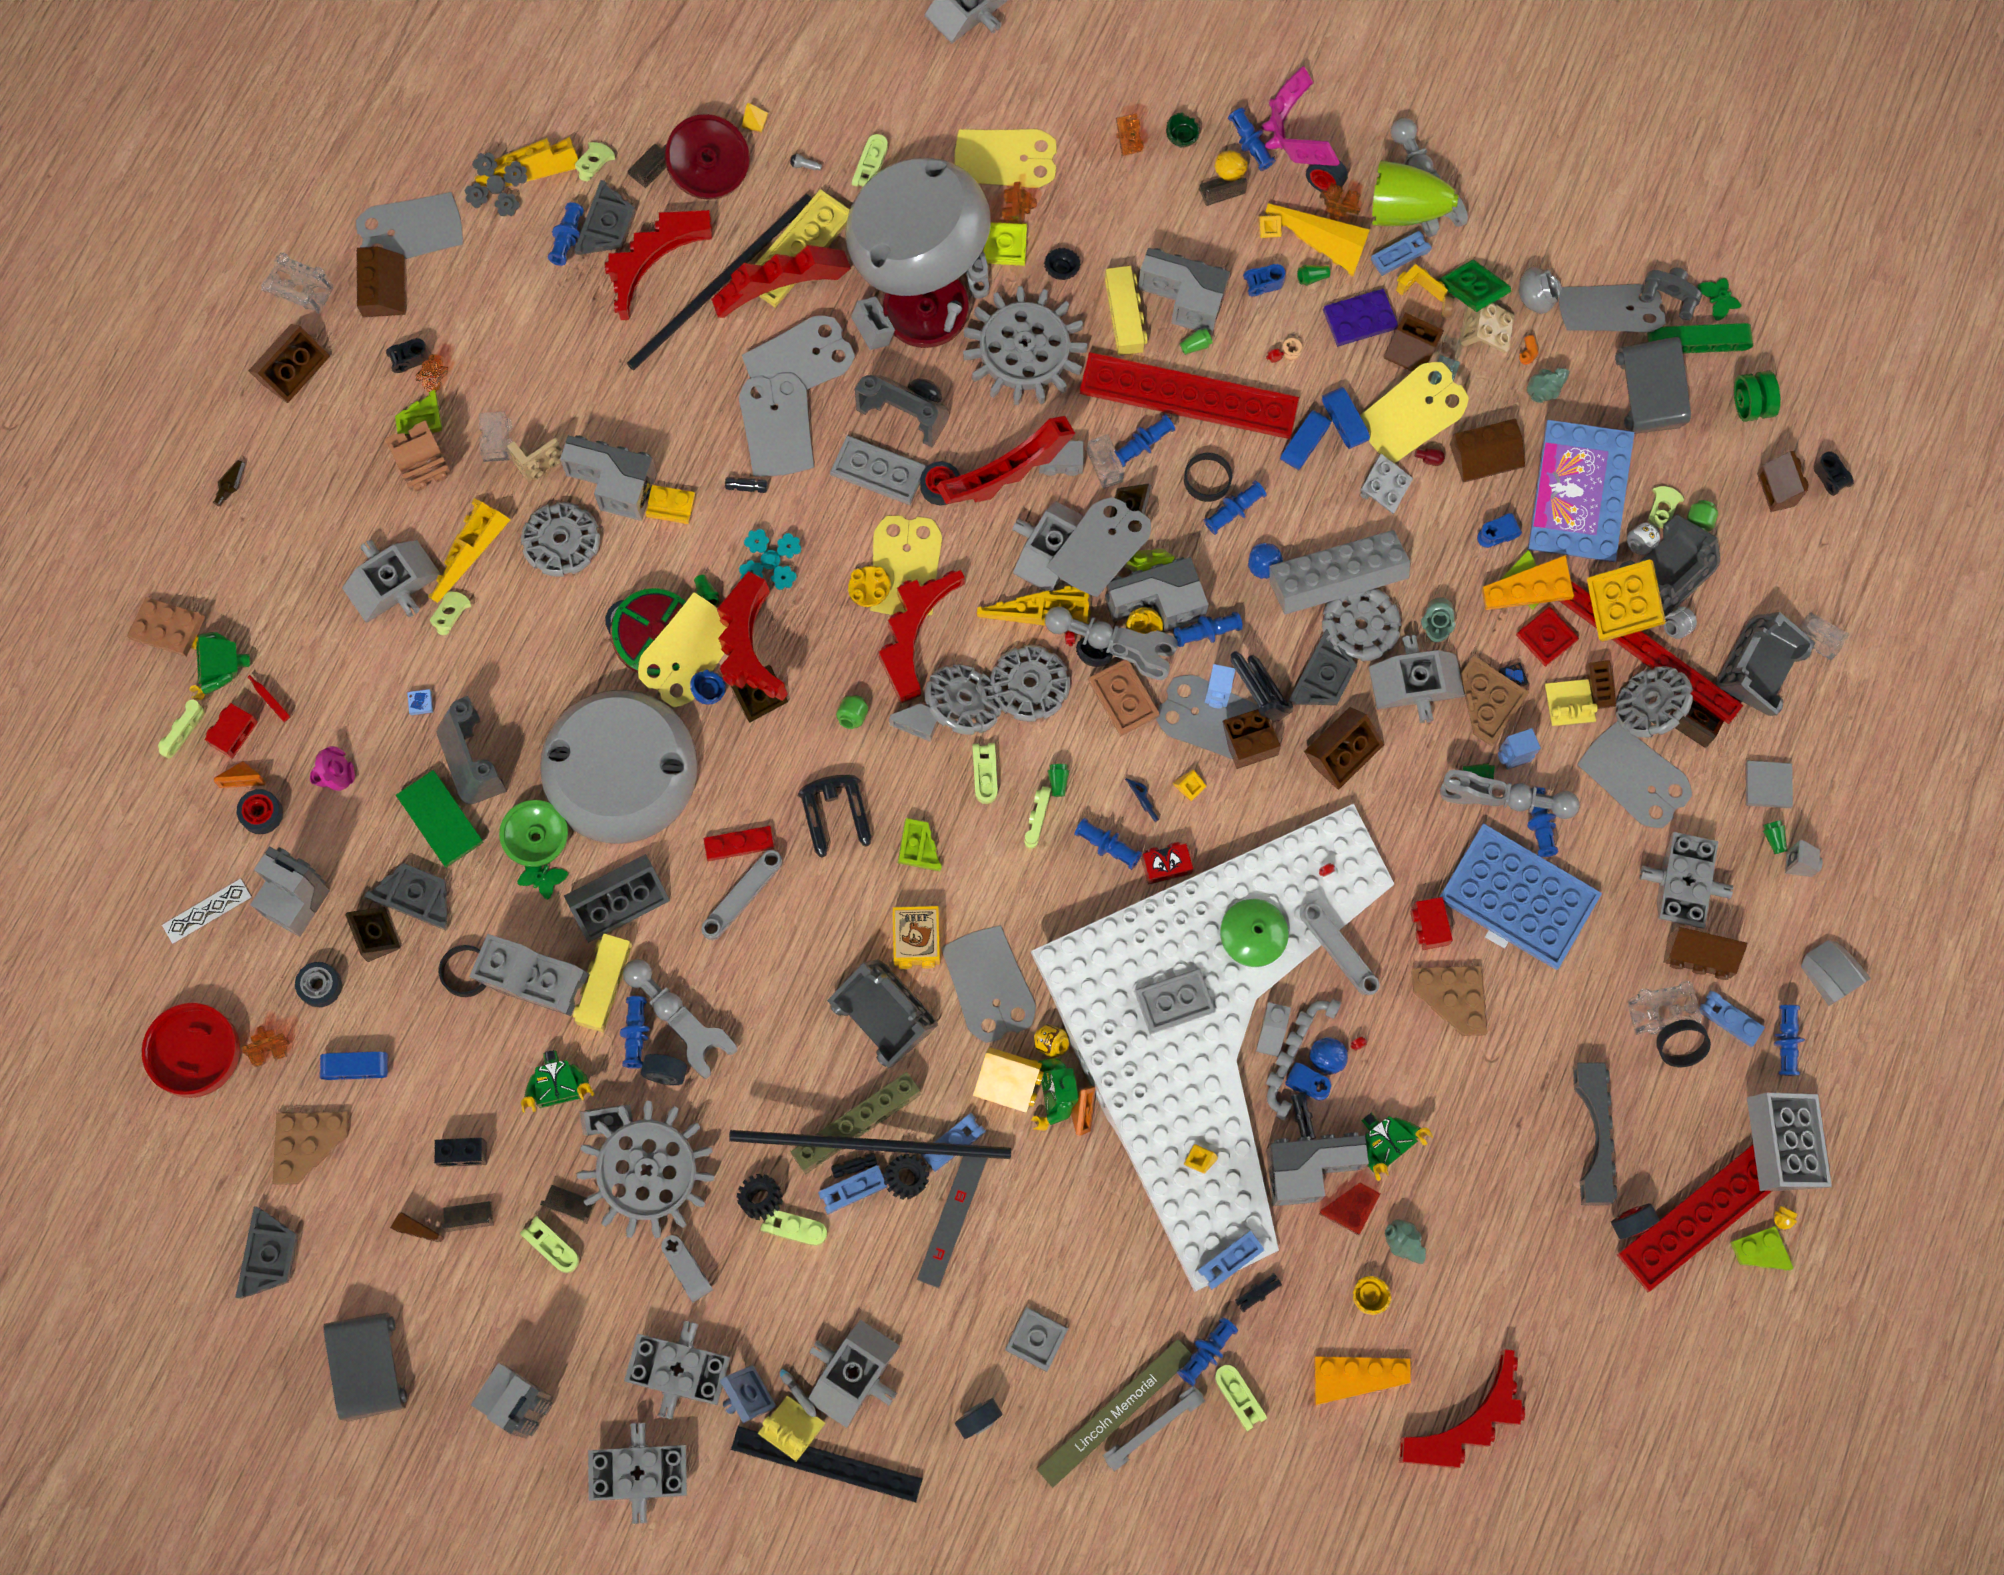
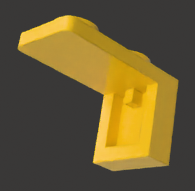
[1396,264,1448,302]

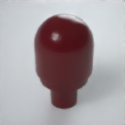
[1414,447,1445,466]

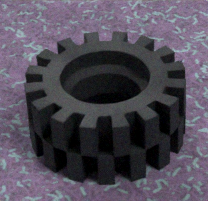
[883,1154,929,1200]
[737,1174,783,1220]

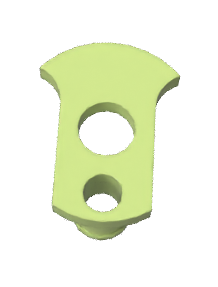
[575,142,615,181]
[1647,486,1684,528]
[430,592,471,635]

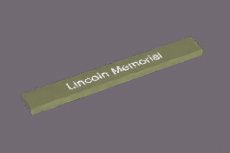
[1037,1339,1192,1488]

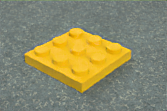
[1587,559,1666,642]

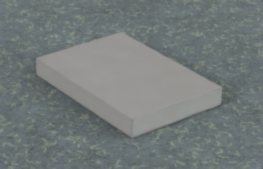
[1134,968,1216,1035]

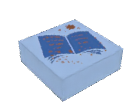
[407,689,433,715]

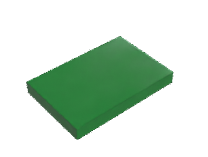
[1438,260,1511,312]

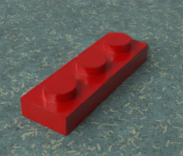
[703,826,774,862]

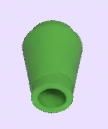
[1179,328,1213,355]

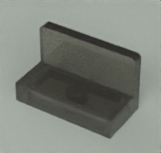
[627,144,666,188]
[1199,178,1247,206]
[540,1185,596,1224]
[442,1201,494,1232]

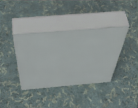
[1745,760,1793,809]
[1005,1307,1069,1372]

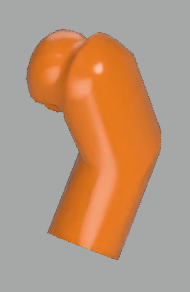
[1519,335,1539,365]

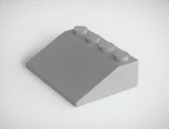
[1747,1093,1832,1191]

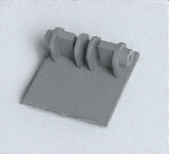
[1360,454,1413,514]

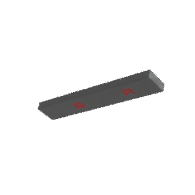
[917,1156,988,1288]

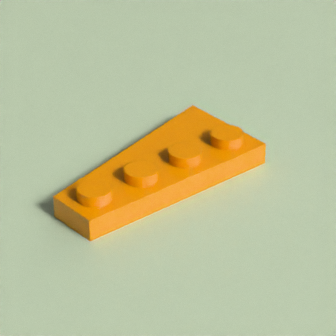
[1482,555,1574,610]
[1314,1356,1411,1406]

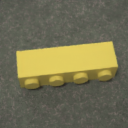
[1105,266,1147,355]
[573,934,633,1032]

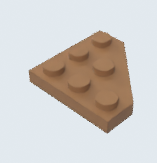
[1460,656,1530,746]
[1411,966,1487,1036]
[273,1112,349,1185]

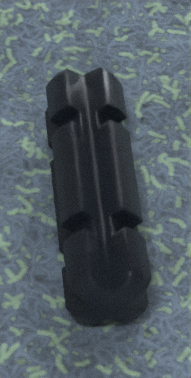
[725,477,768,493]
[831,1153,877,1178]

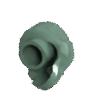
[1527,368,1570,403]
[1421,598,1456,642]
[1385,1219,1426,1264]

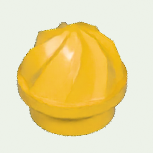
[1774,1205,1798,1229]

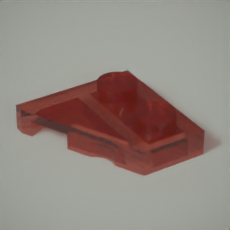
[1319,1182,1381,1236]

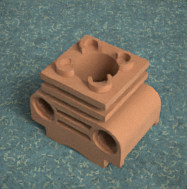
[385,421,450,492]

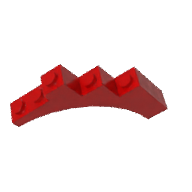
[605,210,712,321]
[711,245,851,318]
[936,416,1075,504]
[878,570,965,704]
[717,571,788,701]
[1399,1349,1525,1469]

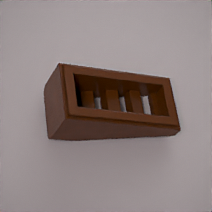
[1585,660,1616,709]
[390,1212,444,1242]

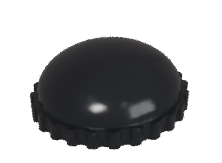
[1044,248,1081,280]
[908,378,942,403]
[1076,637,1113,667]

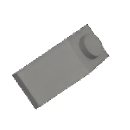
[889,703,939,742]
[1785,840,1823,877]
[1256,1002,1291,1057]
[580,1105,633,1136]

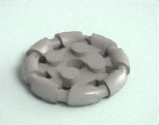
[521,502,600,577]
[1322,588,1401,661]
[990,645,1070,722]
[925,664,1002,735]
[1616,666,1693,738]

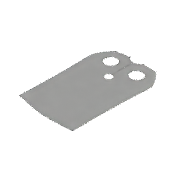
[356,192,463,259]
[1559,284,1665,332]
[742,316,855,406]
[739,373,814,476]
[1046,497,1151,597]
[1156,675,1260,760]
[1578,721,1692,828]
[941,926,1036,1043]

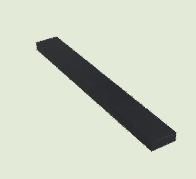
[731,1426,923,1503]

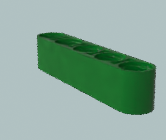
[1647,323,1754,354]

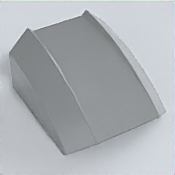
[1801,940,1871,1006]

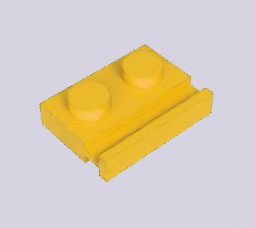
[645,485,696,524]

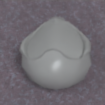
[1518,267,1562,314]

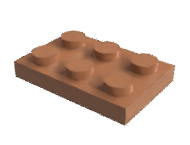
[127,597,205,657]
[1088,660,1160,737]

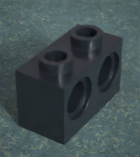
[434,1138,487,1167]

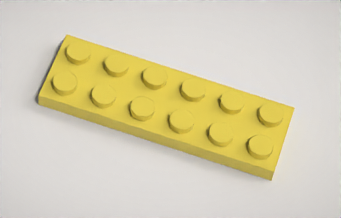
[755,189,850,308]

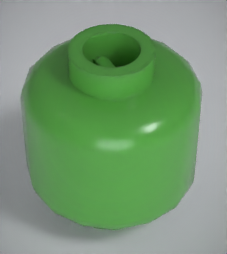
[1686,500,1718,532]
[836,695,869,729]

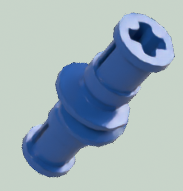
[1228,108,1276,171]
[548,202,584,266]
[1112,414,1176,467]
[1203,480,1267,535]
[1174,611,1243,647]
[1527,787,1559,857]
[1074,818,1142,870]
[620,996,650,1069]
[1774,1005,1805,1076]
[1177,1317,1238,1386]

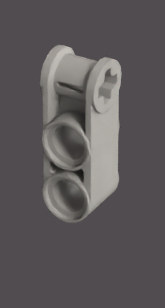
[661,1235,713,1303]

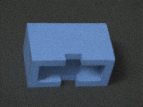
[1498,728,1541,770]

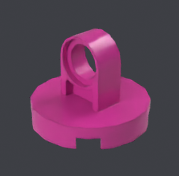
[310,746,355,791]

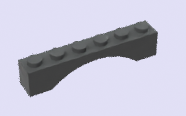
[1573,1063,1617,1206]

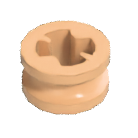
[1282,338,1302,360]

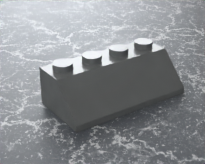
[564,854,670,943]

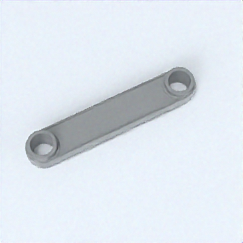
[701,850,782,940]
[1299,903,1380,995]
[1103,1386,1205,1471]

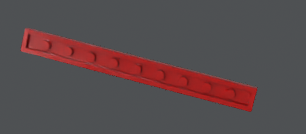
[1559,581,1744,724]

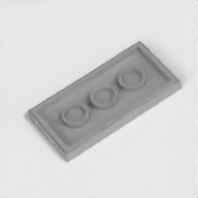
[830,435,927,506]

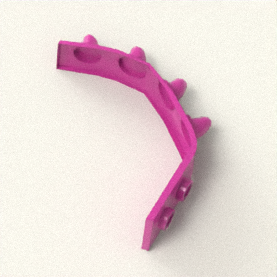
[1262,67,1340,166]

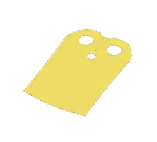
[955,129,1057,188]
[1360,362,1469,464]
[870,516,942,615]
[638,593,727,707]

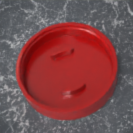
[142,1003,240,1098]

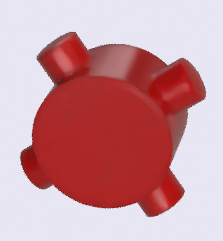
[1266,349,1284,363]
[1065,630,1075,647]
[1319,863,1335,877]
[1350,1036,1367,1051]

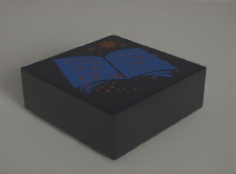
[1498,662,1528,687]

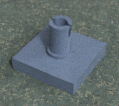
[720,1365,776,1423]

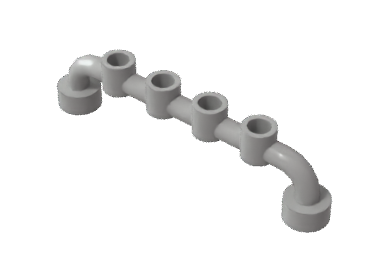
[1266,999,1341,1121]

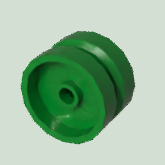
[1734,370,1781,422]

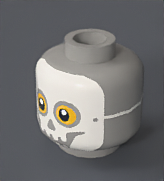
[1627,523,1660,555]
[1663,607,1697,639]

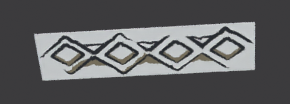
[162,879,251,944]

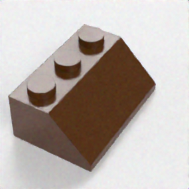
[357,246,405,317]
[248,324,330,403]
[1450,418,1525,483]
[1304,707,1384,790]
[1663,927,1747,980]

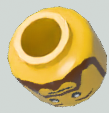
[1034,1024,1069,1058]

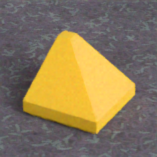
[742,103,768,133]
[1258,215,1282,238]
[1172,769,1207,801]
[1184,1144,1218,1174]

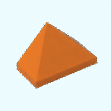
[214,761,265,788]
[1071,1086,1095,1136]

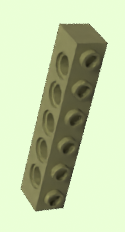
[791,1072,921,1175]

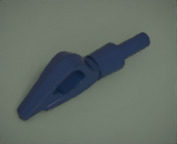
[1125,778,1159,822]

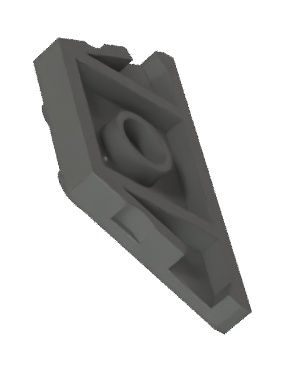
[574,180,635,255]
[1288,629,1357,706]
[365,863,447,931]
[235,1206,298,1299]

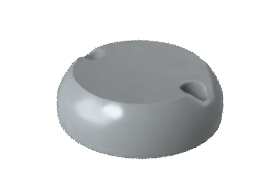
[845,158,991,296]
[540,690,698,844]

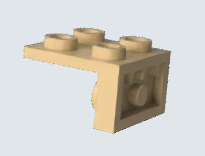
[1460,303,1514,353]
[507,438,562,483]

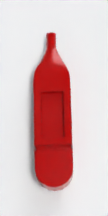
[247,675,291,723]

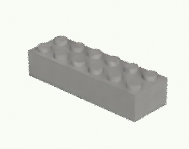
[1269,530,1410,615]

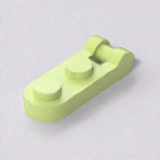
[852,134,888,187]
[158,700,205,759]
[972,743,998,804]
[1024,786,1051,849]
[760,1209,827,1246]
[520,1216,579,1273]
[1215,1365,1267,1431]

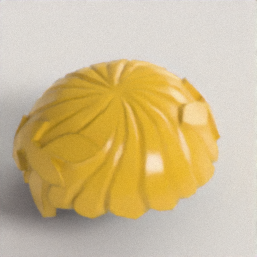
[1215,150,1248,181]
[1126,607,1163,634]
[1353,1276,1392,1315]

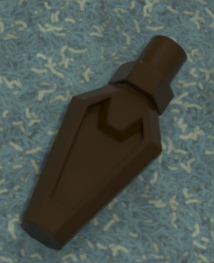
[213,460,245,507]

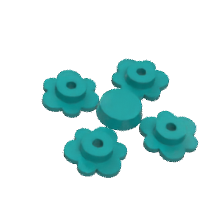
[739,529,801,590]

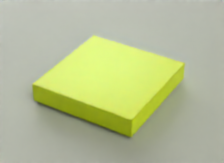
[983,222,1027,266]

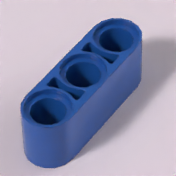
[1322,387,1370,449]
[1280,410,1332,471]
[320,1052,388,1080]

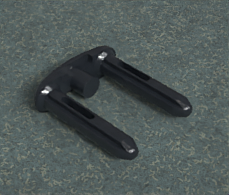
[1230,651,1293,721]
[797,775,872,858]

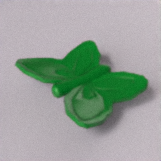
[1697,278,1742,321]
[517,865,568,900]

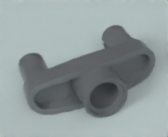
[1641,268,1702,320]

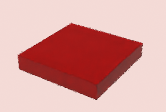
[1516,606,1579,667]

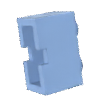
[1204,664,1236,708]

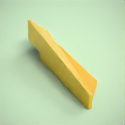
[475,137,579,191]

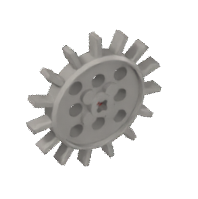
[963,286,1087,405]
[576,1101,714,1238]

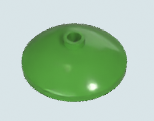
[499,800,568,867]
[1220,899,1289,967]

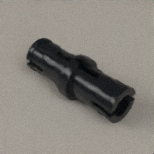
[1291,1093,1316,1140]
[1235,1273,1282,1313]

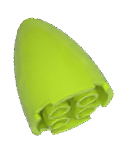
[1372,161,1459,227]

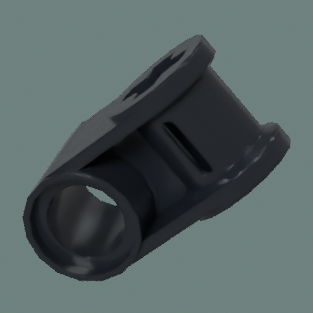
[386,338,431,373]
[1814,451,1854,496]

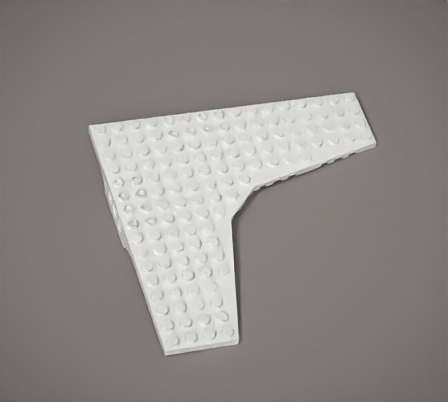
[1031,804,1394,1292]

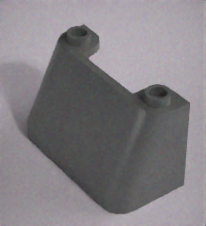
[1615,337,1691,434]
[854,375,949,448]
[1619,515,1721,616]
[1716,612,1816,716]
[436,696,507,805]
[827,959,938,1068]
[323,1313,408,1422]

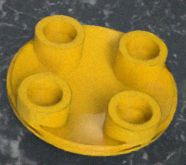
[848,566,891,607]

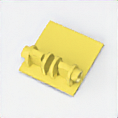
[1545,679,1598,726]
[758,1396,826,1462]

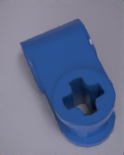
[1243,264,1286,297]
[1477,513,1522,548]
[1285,1063,1331,1101]

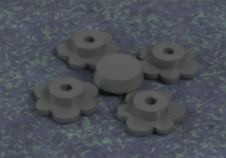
[465,153,527,216]

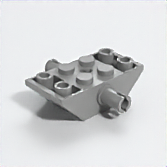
[925,0,1008,44]
[1012,502,1084,592]
[342,540,441,623]
[1369,635,1465,723]
[1639,832,1733,929]
[808,1320,900,1428]
[624,1321,730,1420]
[588,1423,687,1524]

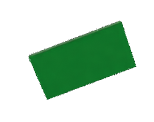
[396,770,484,868]

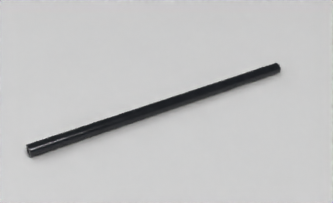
[627,193,812,371]
[729,1130,1011,1159]

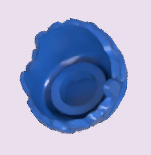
[1248,543,1283,579]
[690,669,726,705]
[1310,1037,1348,1075]

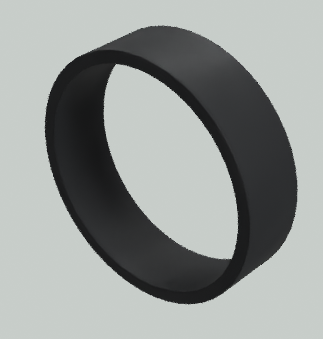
[1184,453,1232,502]
[438,945,486,997]
[1656,1019,1711,1068]

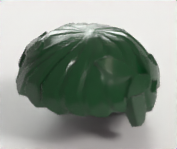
[1166,113,1200,148]

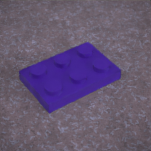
[1323,288,1398,347]

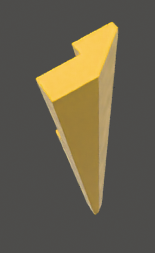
[1265,203,1370,276]
[428,498,511,603]
[977,585,1091,626]

